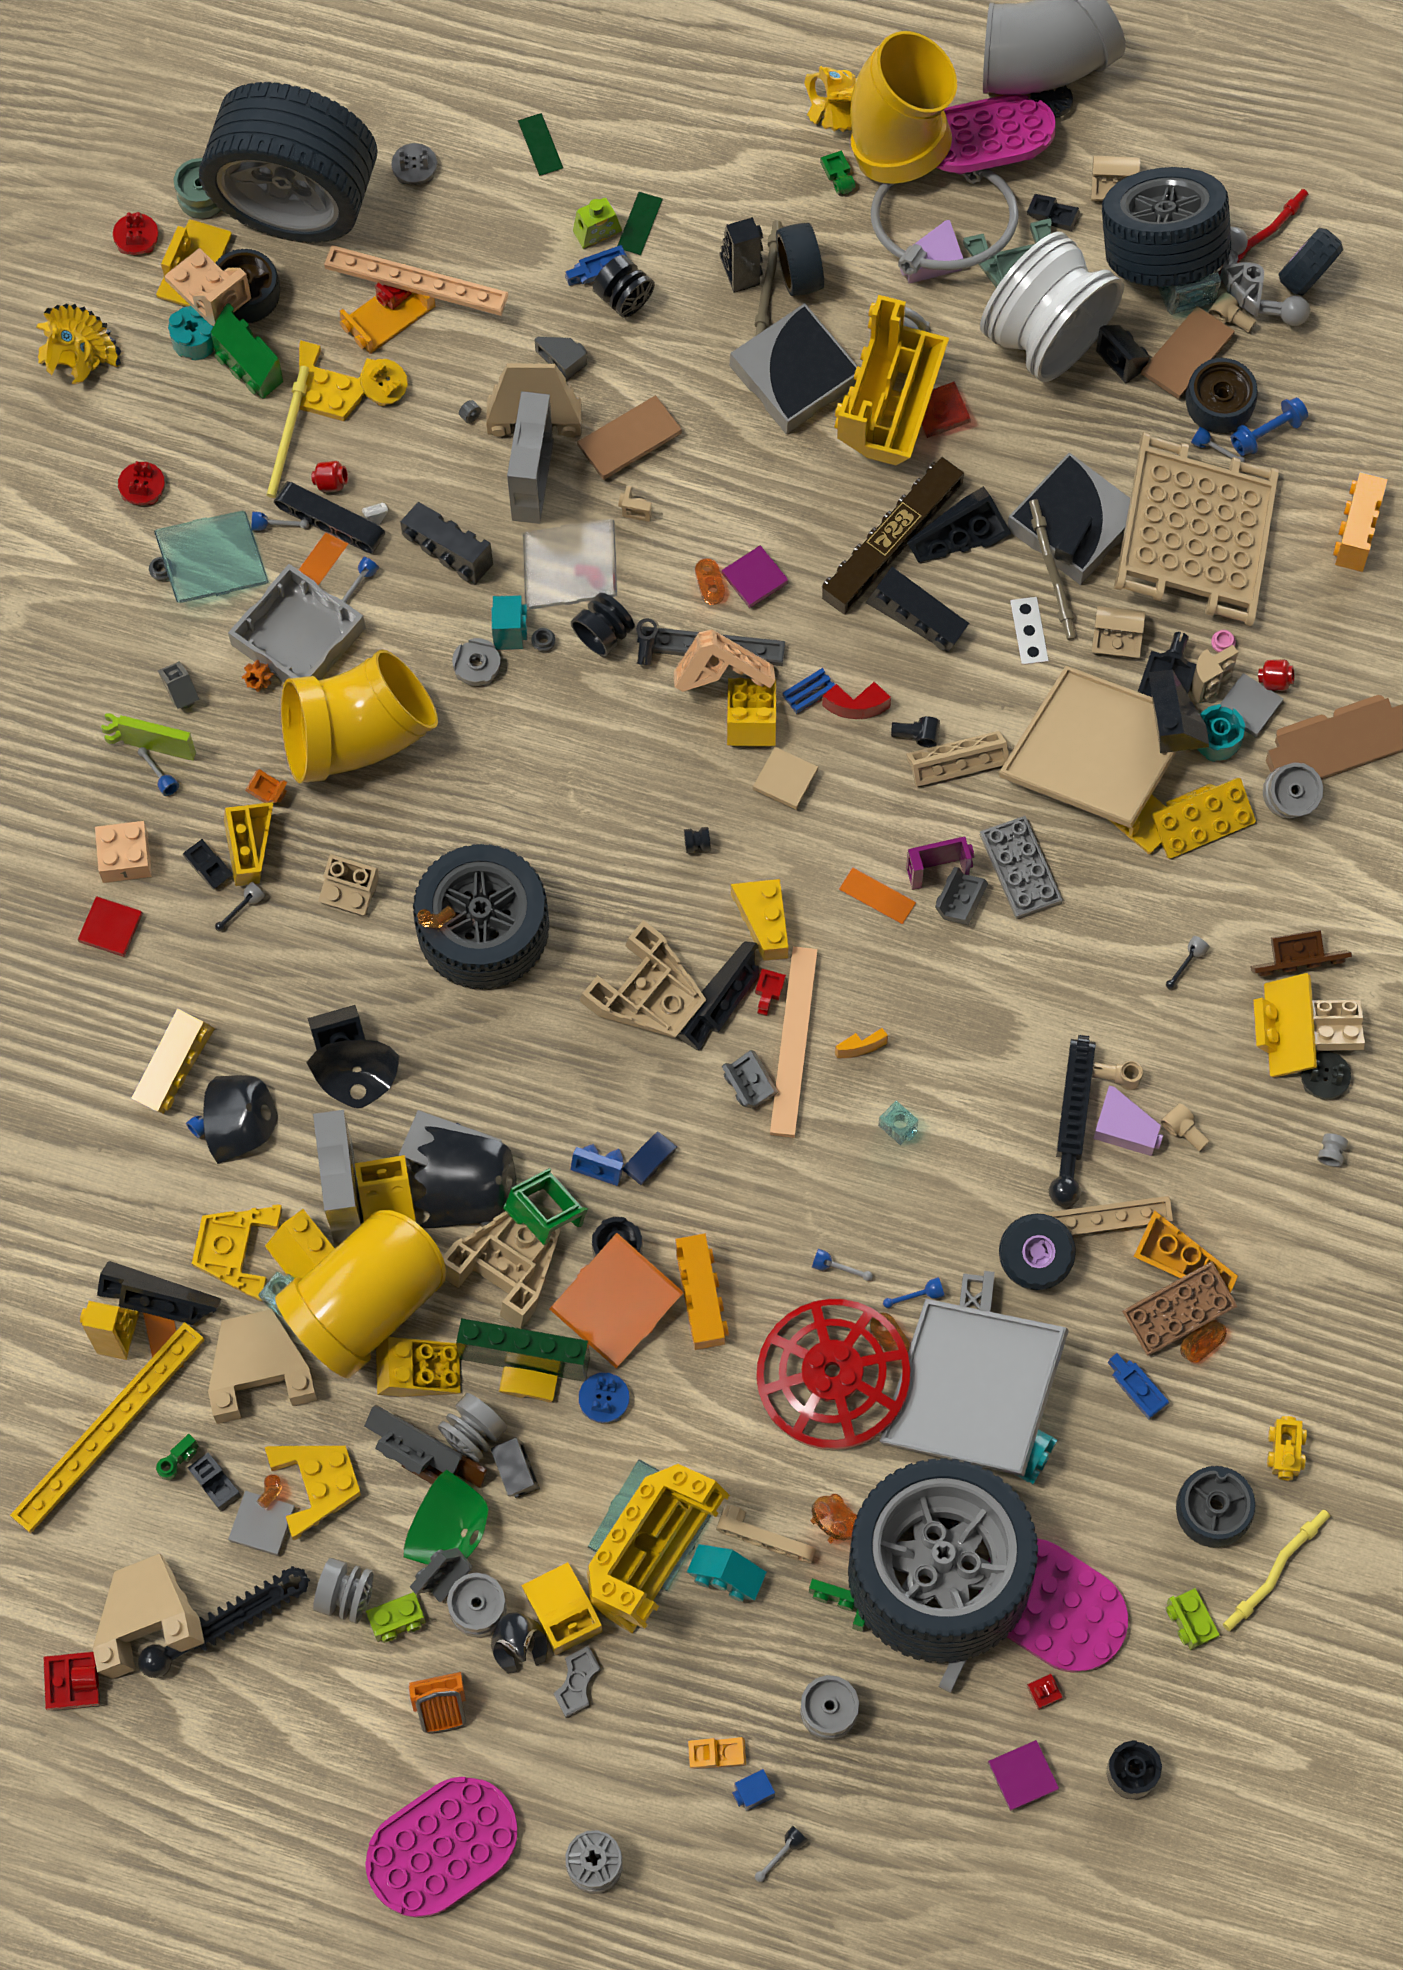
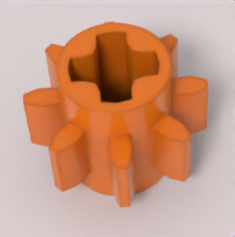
[242,660,274,692]

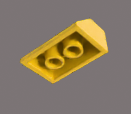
[265,1209,335,1281]

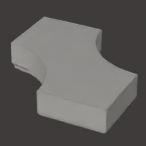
[553,1646,601,1718]

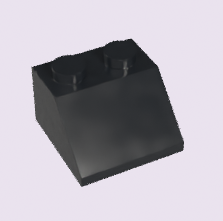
[1096,325,1149,384]
[307,1005,366,1050]

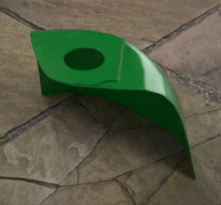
[403,1469,489,1565]

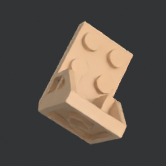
[164,248,251,326]
[674,629,775,692]

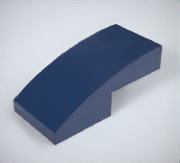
[623,1132,677,1185]

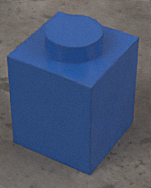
[732,1769,775,1812]

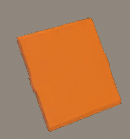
[549,1233,684,1368]

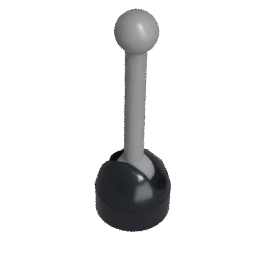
[755,1825,808,1882]

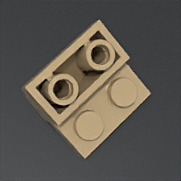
[1091,155,1140,201]
[1091,606,1145,659]
[1192,645,1238,703]
[318,854,379,916]
[1312,1000,1365,1051]

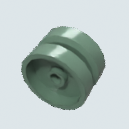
[173,158,222,219]

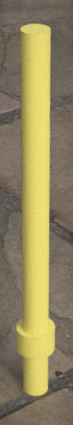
[267,366,309,498]

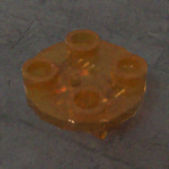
[810,1494,857,1544]

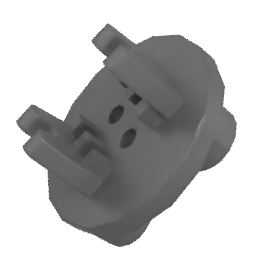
[391,143,437,185]

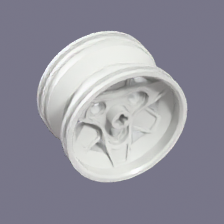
[980,232,1124,382]

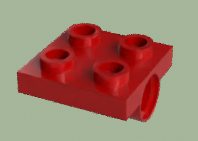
[43,1652,100,1711]

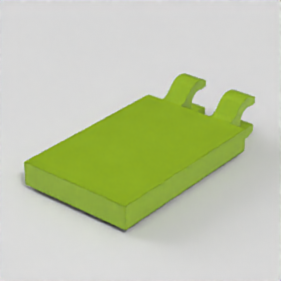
[101,713,196,761]

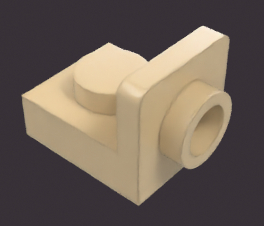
[618,486,652,522]

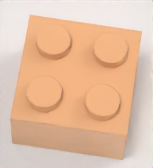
[95,821,152,883]

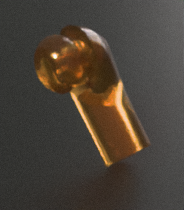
[417,906,455,929]
[256,1474,282,1509]

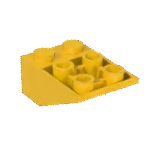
[727,677,776,746]
[355,1155,416,1222]
[376,1337,460,1397]
[521,1562,603,1655]

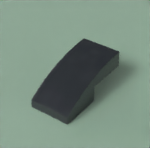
[1027,194,1080,231]
[183,839,233,890]
[187,1452,241,1512]

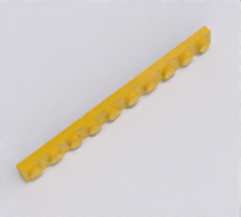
[10,1322,205,1534]

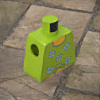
[573,198,622,249]

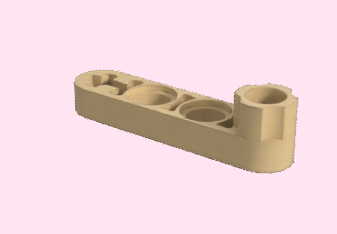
[716,1504,816,1563]

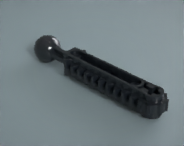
[1048,1035,1096,1208]
[138,1566,310,1678]

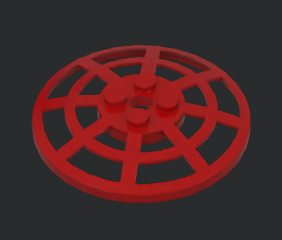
[756,1299,911,1450]

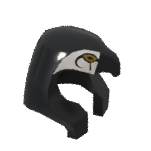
[491,1612,548,1674]

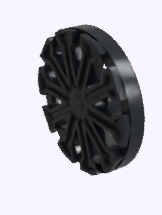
[1030,85,1073,118]

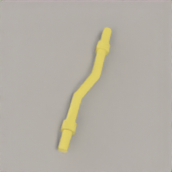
[1223,1510,1330,1631]

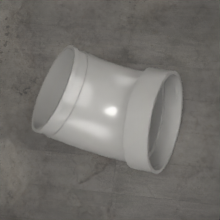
[983,0,1126,95]

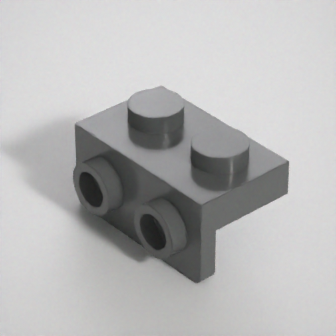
[935,867,988,925]
[722,1050,778,1109]
[410,1548,472,1602]

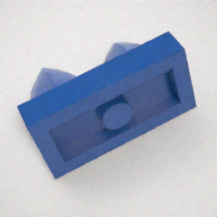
[570,1144,624,1186]

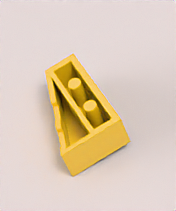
[224,802,274,886]
[731,879,788,961]

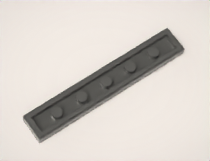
[642,626,785,666]

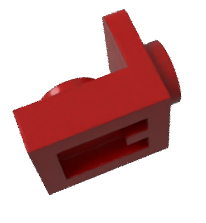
[375,282,413,310]

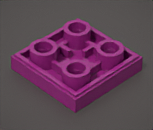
[722,545,788,609]
[988,1740,1059,1811]

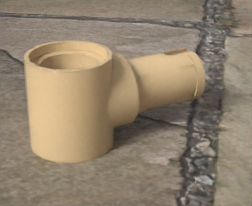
[1208,292,1257,333]
[1092,1061,1143,1090]
[1161,1103,1209,1152]

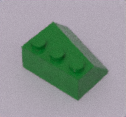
[211,303,284,399]

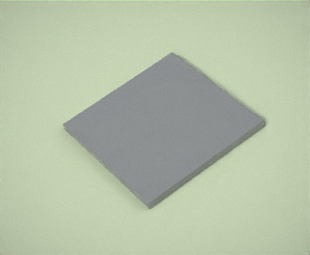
[879,1299,1069,1476]

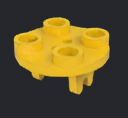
[360,359,408,406]

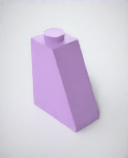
[900,220,963,284]
[1094,1085,1163,1156]

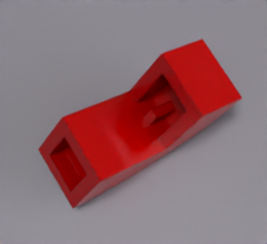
[822,681,891,719]

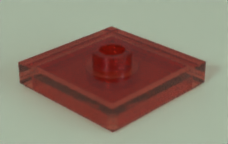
[921,381,971,438]

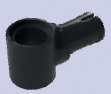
[636,618,660,666]
[891,716,940,748]

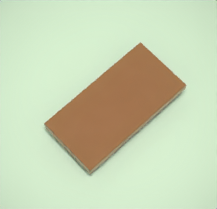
[1141,306,1235,399]
[577,395,682,480]
[1122,1261,1237,1356]

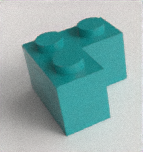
[491,595,528,650]
[686,1544,767,1602]

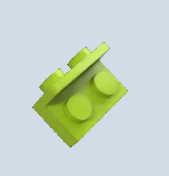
[1165,1588,1219,1650]
[366,1592,426,1643]

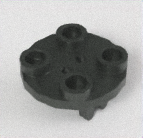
[1301,1051,1351,1099]

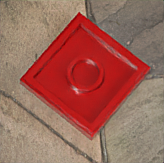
[78,896,143,957]

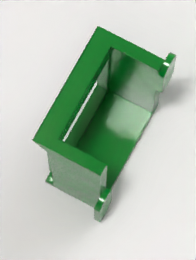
[504,1168,588,1245]

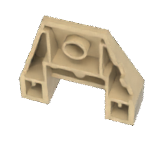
[486,363,582,437]
[580,920,706,1038]
[443,1211,561,1329]
[208,1309,317,1424]
[93,1554,204,1679]

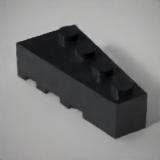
[719,217,763,293]
[400,502,493,585]
[865,567,970,652]

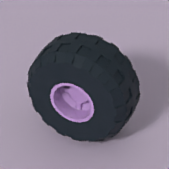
[1278,228,1344,296]
[999,1213,1076,1290]

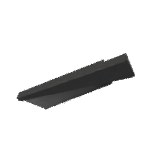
[676,941,759,1050]
[97,1261,221,1325]

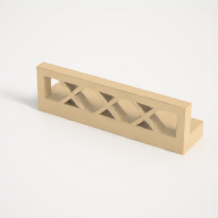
[906,731,1009,787]

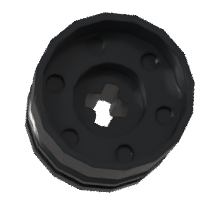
[593,255,655,318]
[570,592,635,657]

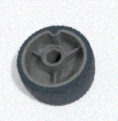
[1176,1466,1256,1548]

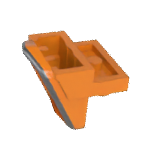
[409,1672,466,1733]

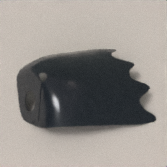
[414,1126,517,1229]

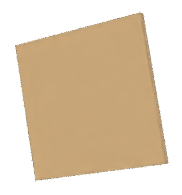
[999,666,1177,828]

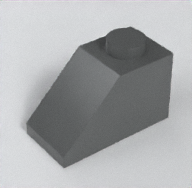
[534,337,587,381]
[158,661,200,709]

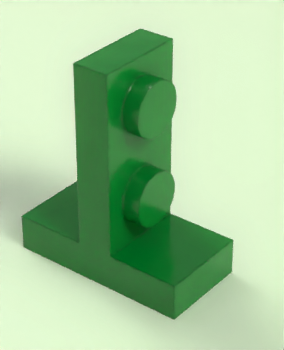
[809,1578,865,1632]

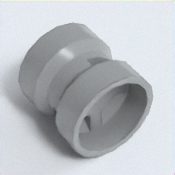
[1317,1133,1348,1167]

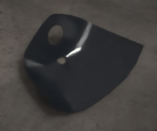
[306,1040,400,1109]
[203,1075,278,1164]

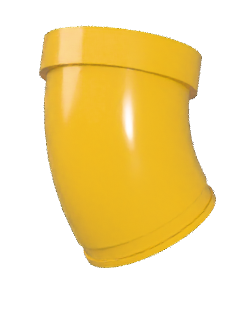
[850,31,957,184]
[281,649,438,783]
[275,1210,446,1379]

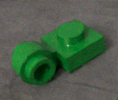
[820,150,856,195]
[156,1433,199,1480]

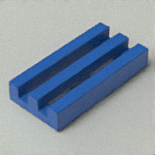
[783,668,835,714]

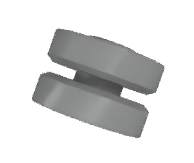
[1263,763,1323,819]
[447,1573,507,1638]
[800,1675,859,1740]

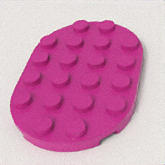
[936,95,1056,174]
[978,1538,1128,1673]
[365,1777,517,1918]

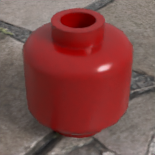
[311,461,348,493]
[1258,659,1295,691]

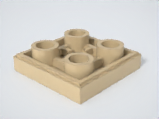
[753,747,818,810]

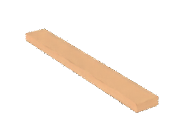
[324,245,509,316]
[770,946,817,1138]

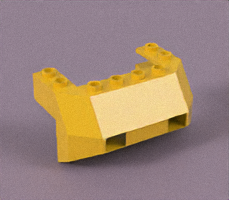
[834,294,949,466]
[587,1464,730,1633]

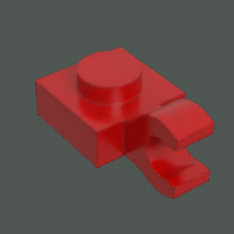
[755,968,786,1016]

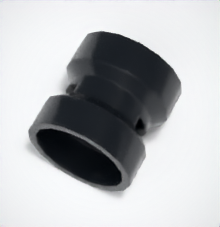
[684,827,711,853]

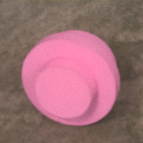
[1211,630,1236,653]

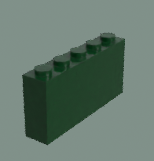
[456,1318,590,1382]

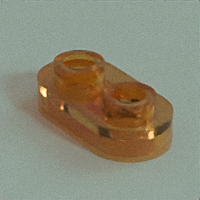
[695,558,725,605]
[870,1312,910,1361]
[1180,1320,1227,1363]

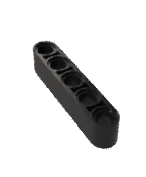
[274,481,385,554]

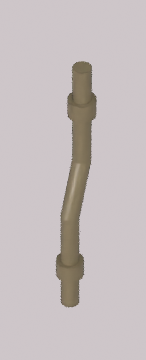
[754,220,782,336]
[1029,499,1076,640]

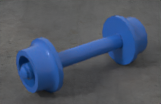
[1230,397,1308,456]

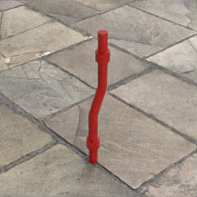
[1213,189,1309,284]

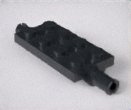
[1138,632,1197,697]

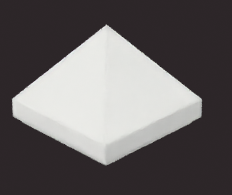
[362,503,388,525]

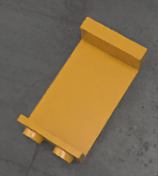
[339,264,436,354]

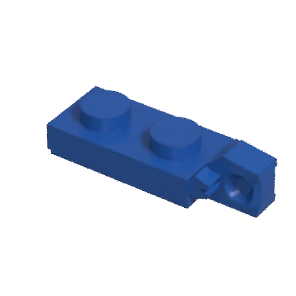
[565,245,626,286]
[1108,1353,1169,1420]

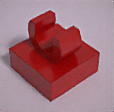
[1027,1674,1063,1710]

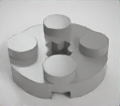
[452,638,501,686]

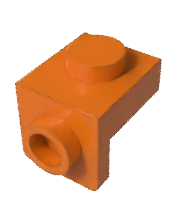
[245,769,287,804]

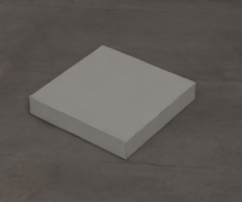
[1220,673,1284,737]
[228,1491,295,1556]

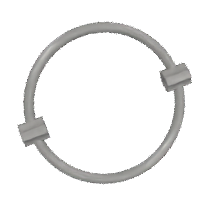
[871,168,1019,275]

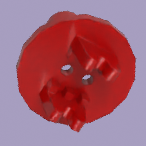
[112,212,159,255]
[118,461,165,505]

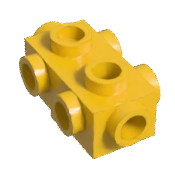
[1267,1416,1307,1481]

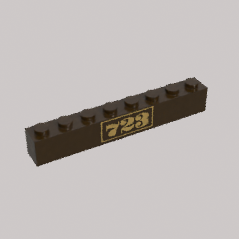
[822,457,964,615]

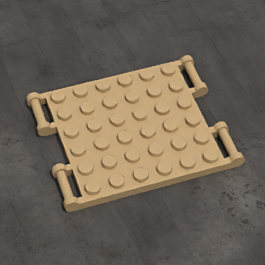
[1114,432,1279,626]

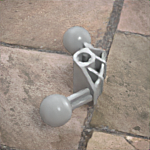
[1220,227,1310,326]

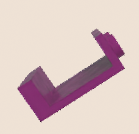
[906,836,975,890]

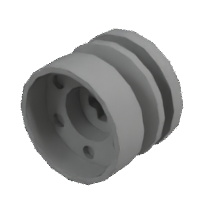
[438,1393,507,1462]
[313,1558,374,1624]
[565,1830,623,1894]

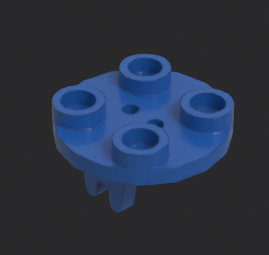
[579,1373,629,1423]

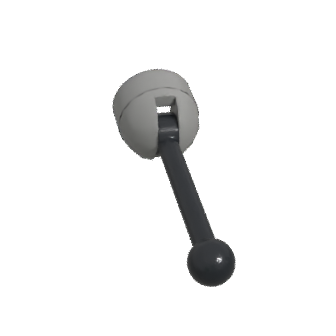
[215,882,265,931]
[1166,936,1210,989]

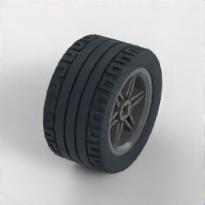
[1102,167,1231,287]
[413,844,550,990]

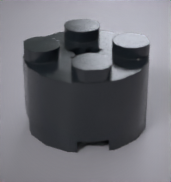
[592,1217,643,1258]
[1106,1740,1162,1799]

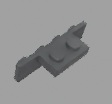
[364,1405,462,1474]

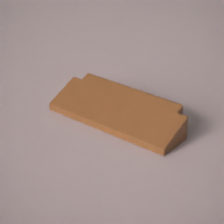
[1265,695,1403,790]

